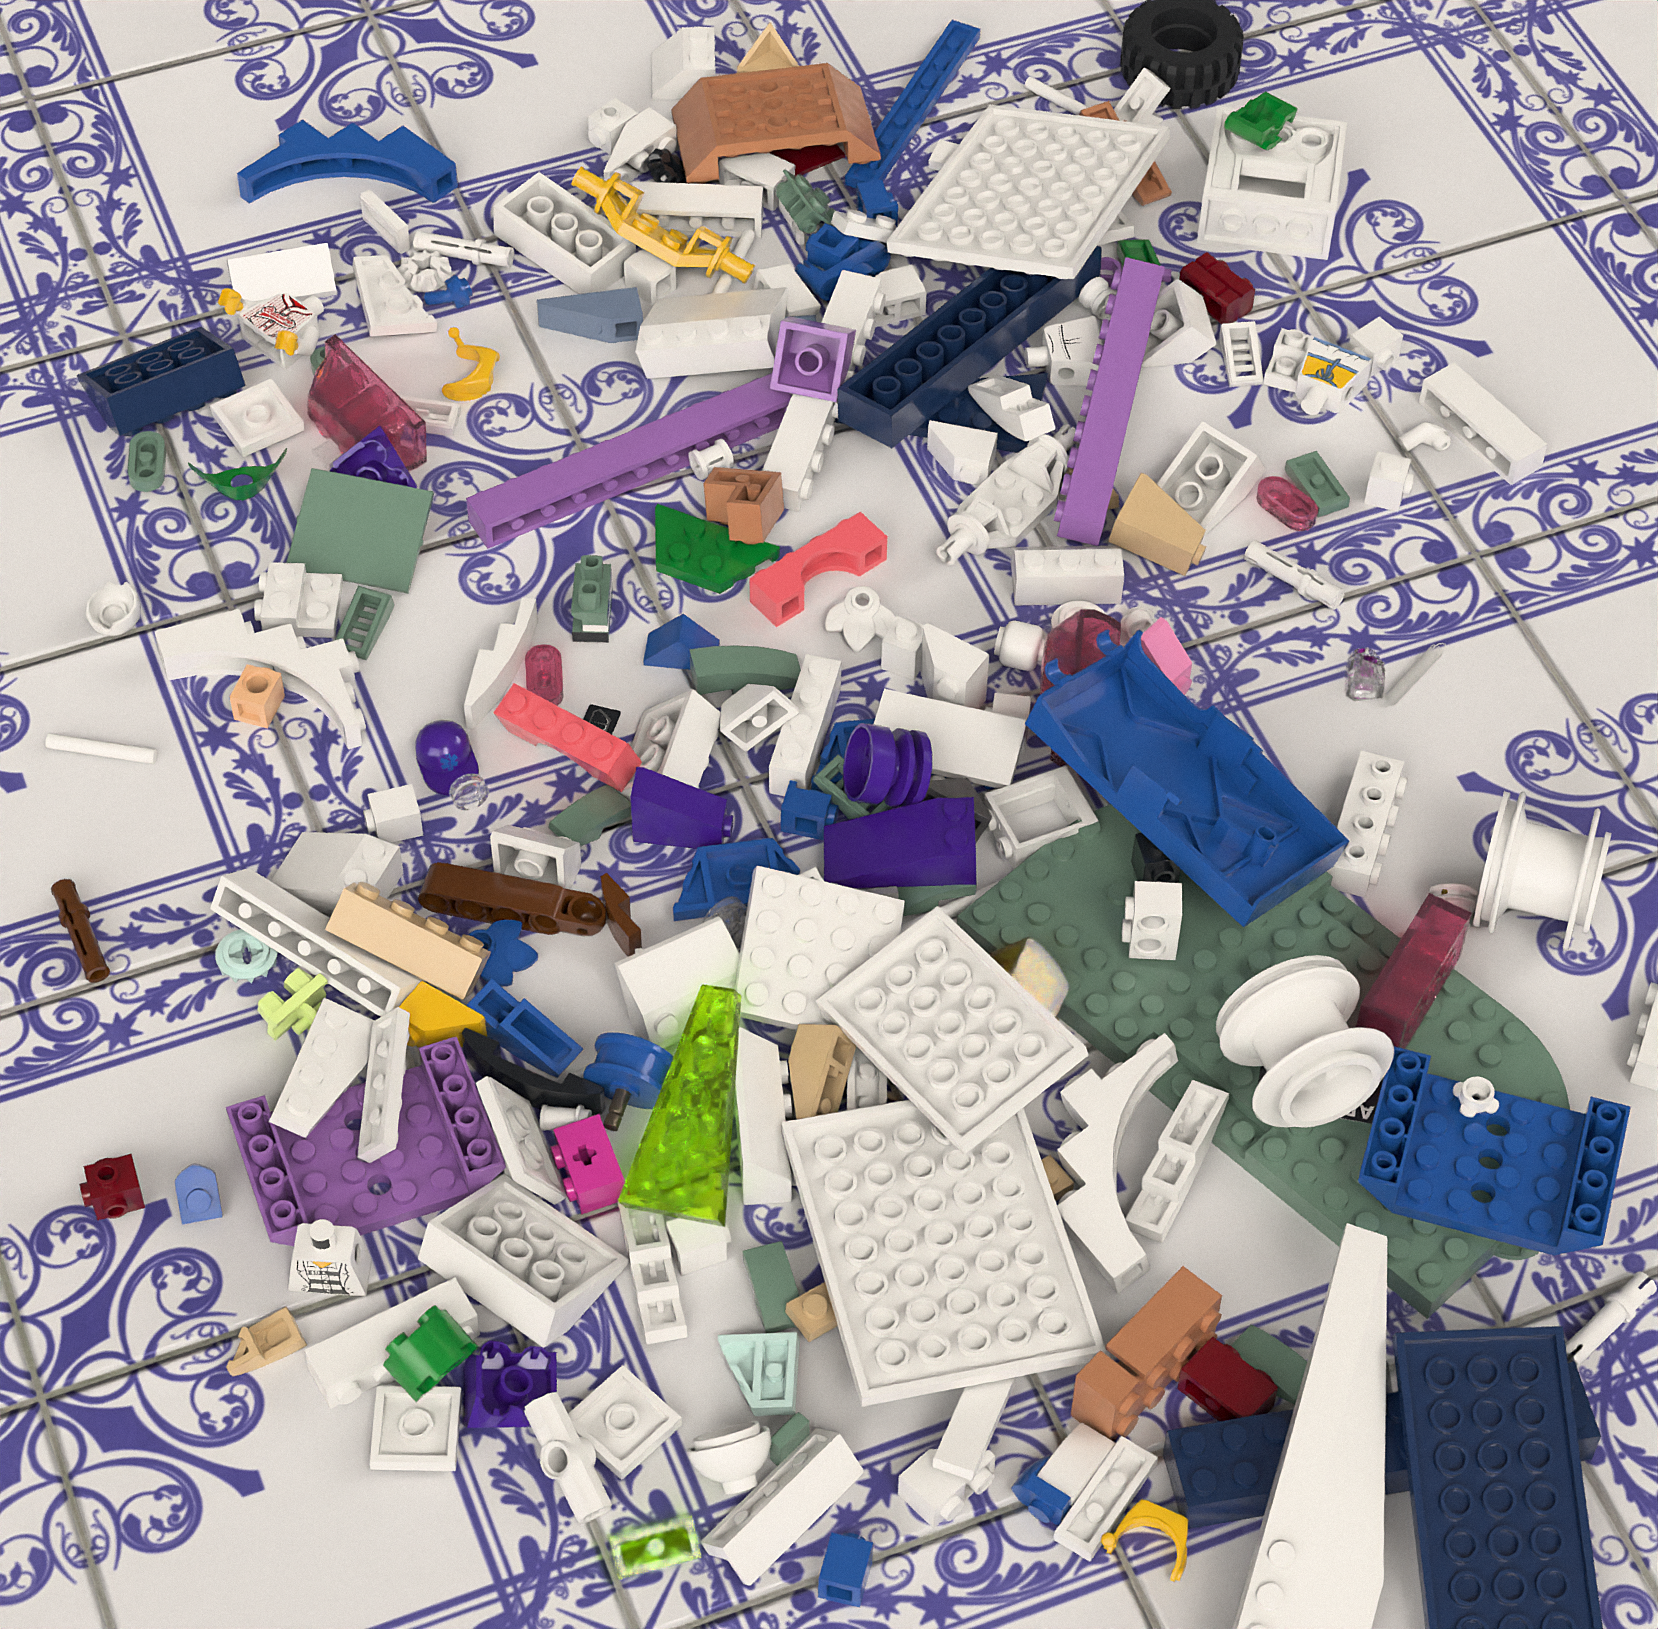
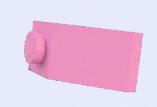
[1141,617,1192,695]

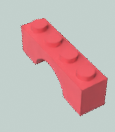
[750,512,887,627]
[493,683,642,792]

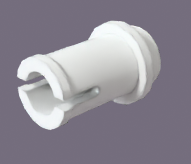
[540,1105,592,1131]

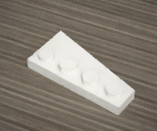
[269,998,375,1138]

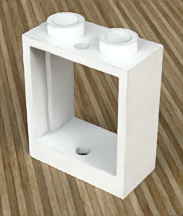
[984,766,1099,869]

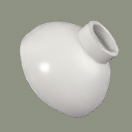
[687,1421,771,1494]

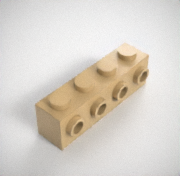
[325,882,491,1000]

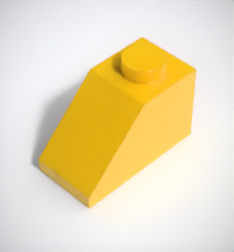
[399,981,487,1048]

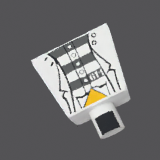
[288,1219,372,1296]

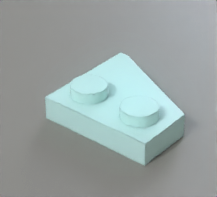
[718,1332,800,1416]

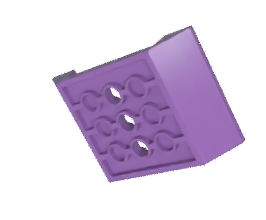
[226,1036,506,1246]

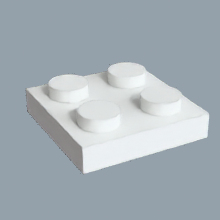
[210,378,305,457]
[568,1365,682,1480]
[369,1386,462,1471]

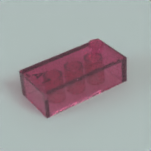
[1356,893,1472,1049]

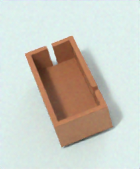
[1071,1266,1222,1442]

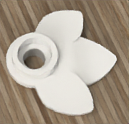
[825,586,895,653]

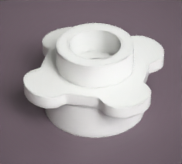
[1453,1077,1499,1117]

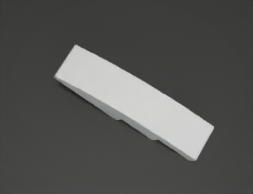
[464,597,538,729]
[1125,1080,1229,1243]
[617,1192,687,1344]

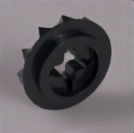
[647,148,693,184]

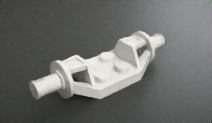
[936,424,1077,565]

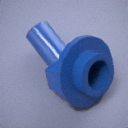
[424,274,473,309]

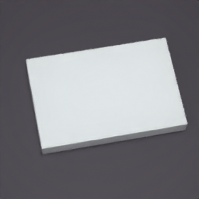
[476,1076,566,1205]

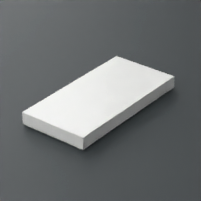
[874,689,1027,789]

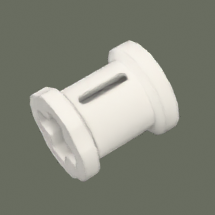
[689,439,734,480]

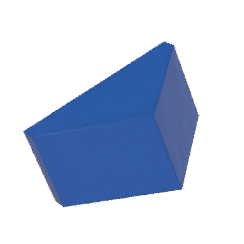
[643,614,720,670]

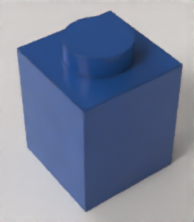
[818,1532,873,1608]

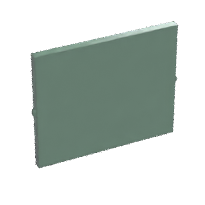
[286,468,434,594]

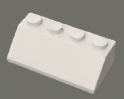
[730,1026,797,1205]

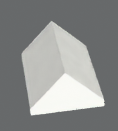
[227,243,337,301]

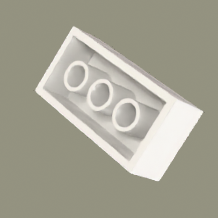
[493,172,636,294]

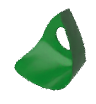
[188,448,287,501]

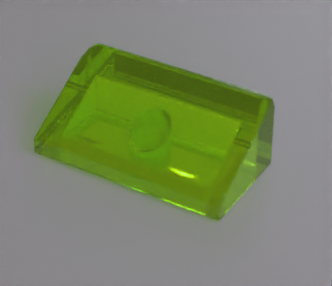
[606,1513,702,1580]

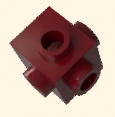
[79,1154,145,1221]

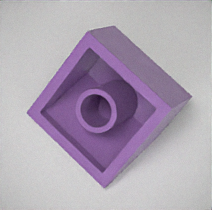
[770,317,856,402]

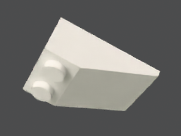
[1157,421,1266,536]
[271,832,403,916]

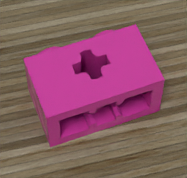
[550,1114,627,1214]

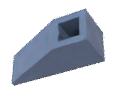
[537,287,643,343]

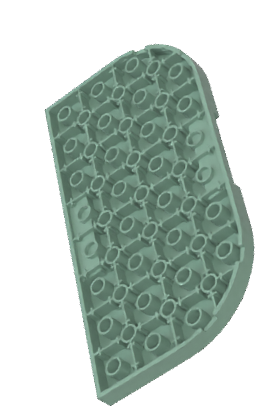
[957,804,1570,1319]

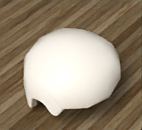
[86,582,141,636]

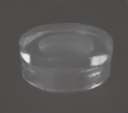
[449,774,489,811]

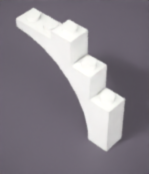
[154,609,366,749]
[1057,1033,1178,1294]

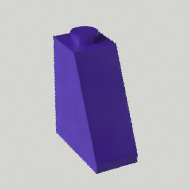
[630,767,733,849]

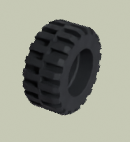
[1120,0,1244,109]

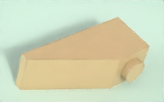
[788,1024,856,1120]

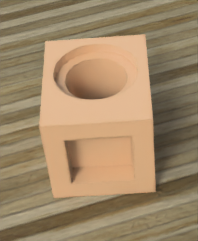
[230,664,285,728]

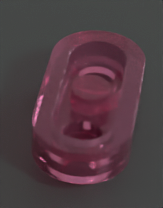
[1256,476,1318,531]
[525,644,564,706]

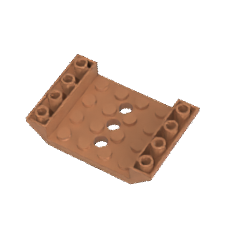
[671,63,881,184]

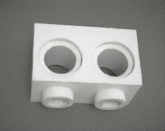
[1122,881,1182,960]

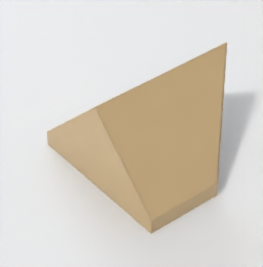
[737,22,799,73]

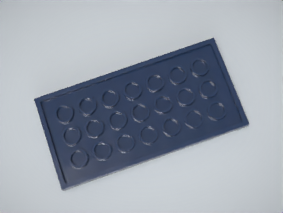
[1392,1326,1603,1629]

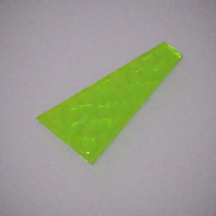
[618,984,742,1227]

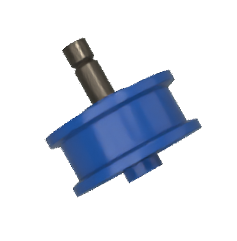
[583,1032,679,1131]

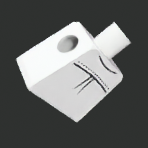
[1025,316,1103,386]

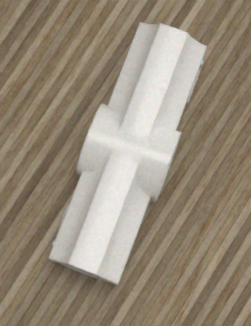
[524,1392,612,1524]

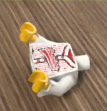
[218,288,324,370]

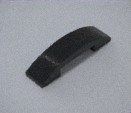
[461,1027,606,1116]

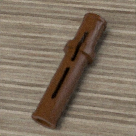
[51,879,110,983]

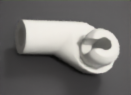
[1398,422,1451,452]

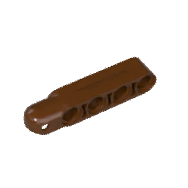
[418,862,606,936]

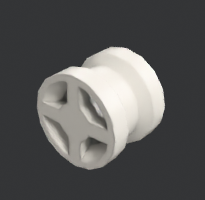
[1079,277,1117,320]

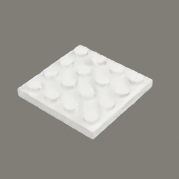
[730,866,905,1030]

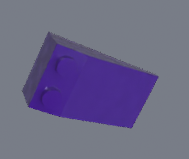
[824,797,977,888]

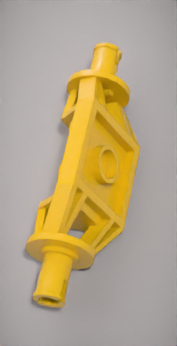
[571,166,755,284]

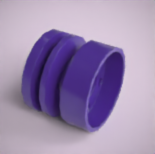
[843,723,932,807]

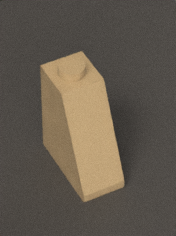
[1108,473,1206,576]

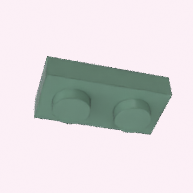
[1285,451,1350,517]

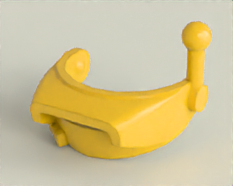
[442,327,500,401]
[1101,1499,1188,1582]

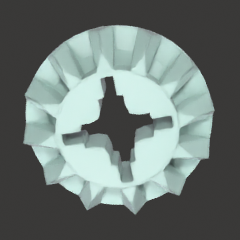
[215,929,278,984]

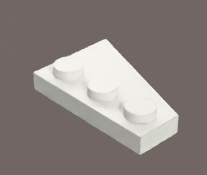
[353,255,438,336]

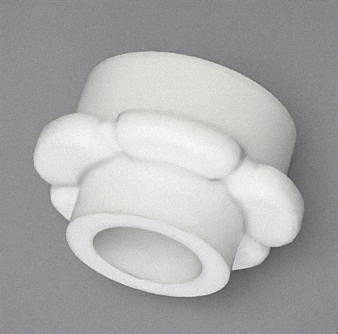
[1120,607,1154,638]

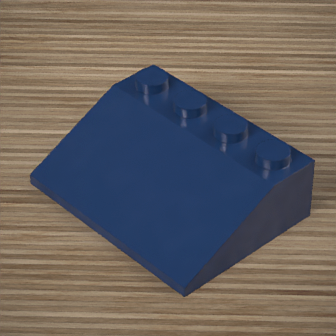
[77,327,246,436]

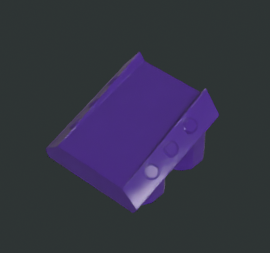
[329,425,418,488]
[462,1340,557,1428]

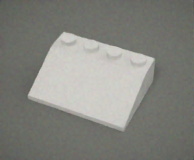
[636,287,789,379]
[418,1174,629,1348]

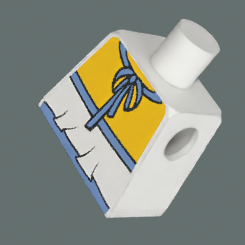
[1295,336,1372,415]

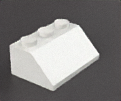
[1010,545,1124,606]
[617,689,721,802]
[615,916,740,1044]

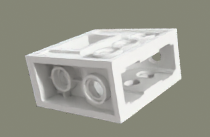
[1197,106,1347,260]

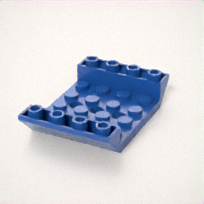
[1358,1046,1631,1255]

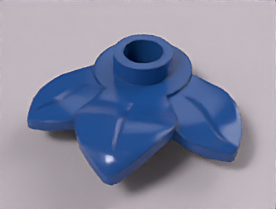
[468,920,538,987]

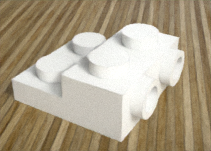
[254,562,343,638]

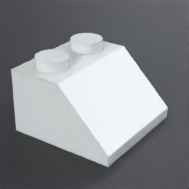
[652,27,715,100]
[1142,278,1216,368]
[921,623,989,709]
[490,825,581,889]

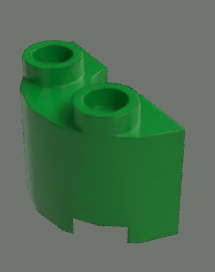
[1224,91,1298,151]
[383,1305,479,1403]

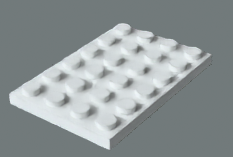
[816,906,1088,1155]

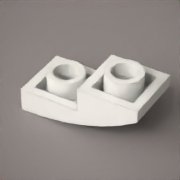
[1263,329,1313,392]
[1037,1422,1116,1506]

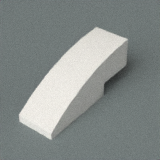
[968,374,1055,442]

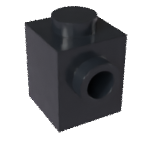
[1131,833,1181,883]

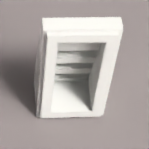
[1219,321,1264,387]

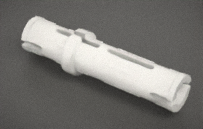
[413,230,514,268]
[1244,540,1345,610]
[1565,1272,1657,1369]

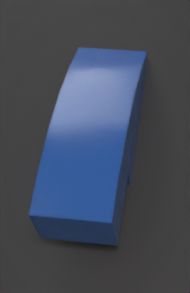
[466,979,583,1078]

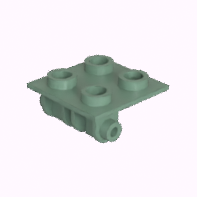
[776,169,836,234]

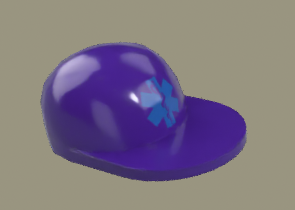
[415,720,479,796]

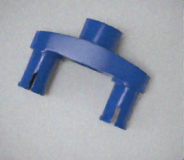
[795,237,891,301]

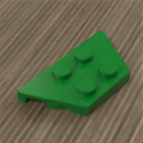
[655,504,780,594]

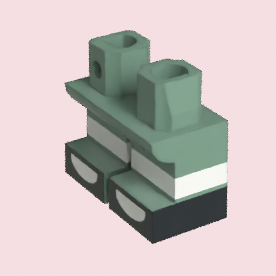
[571,555,613,643]

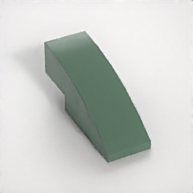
[690,645,801,695]

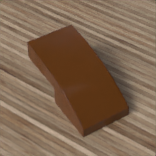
[600,873,642,957]

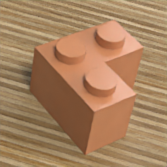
[703,467,784,544]

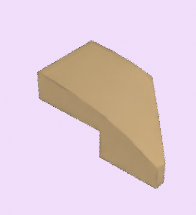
[226,1307,307,1376]

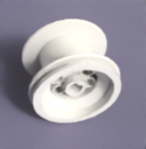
[1473,792,1612,951]
[1216,955,1394,1128]

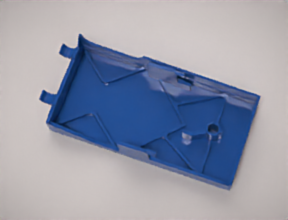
[1025,629,1349,927]

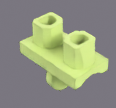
[258,968,328,1041]

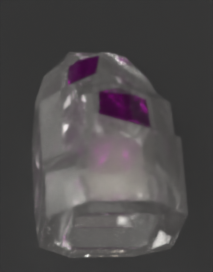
[1345,647,1385,703]

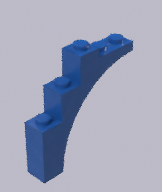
[237,119,458,204]

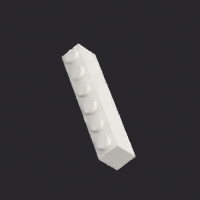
[210,868,426,1017]

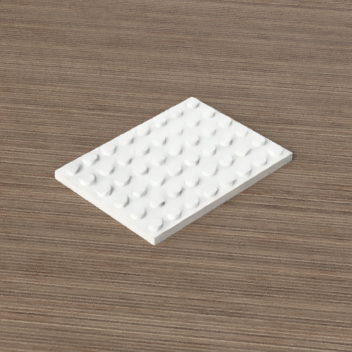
[886,104,1170,279]
[781,1100,1107,1407]

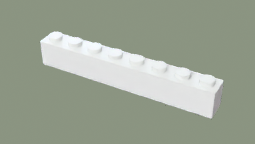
[762,270,886,512]

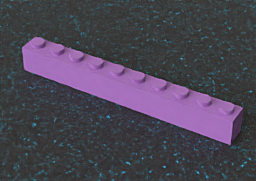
[1053,257,1165,546]
[466,373,792,549]

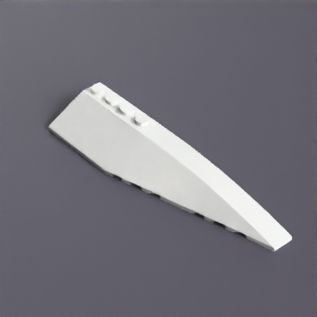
[1232,1223,1387,1629]

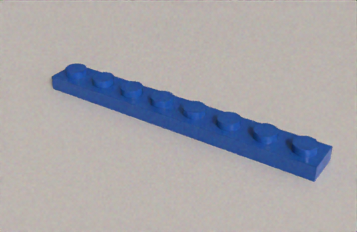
[845,20,980,189]

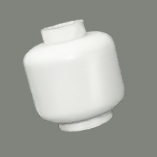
[994,621,1049,671]

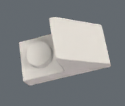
[1114,68,1171,125]

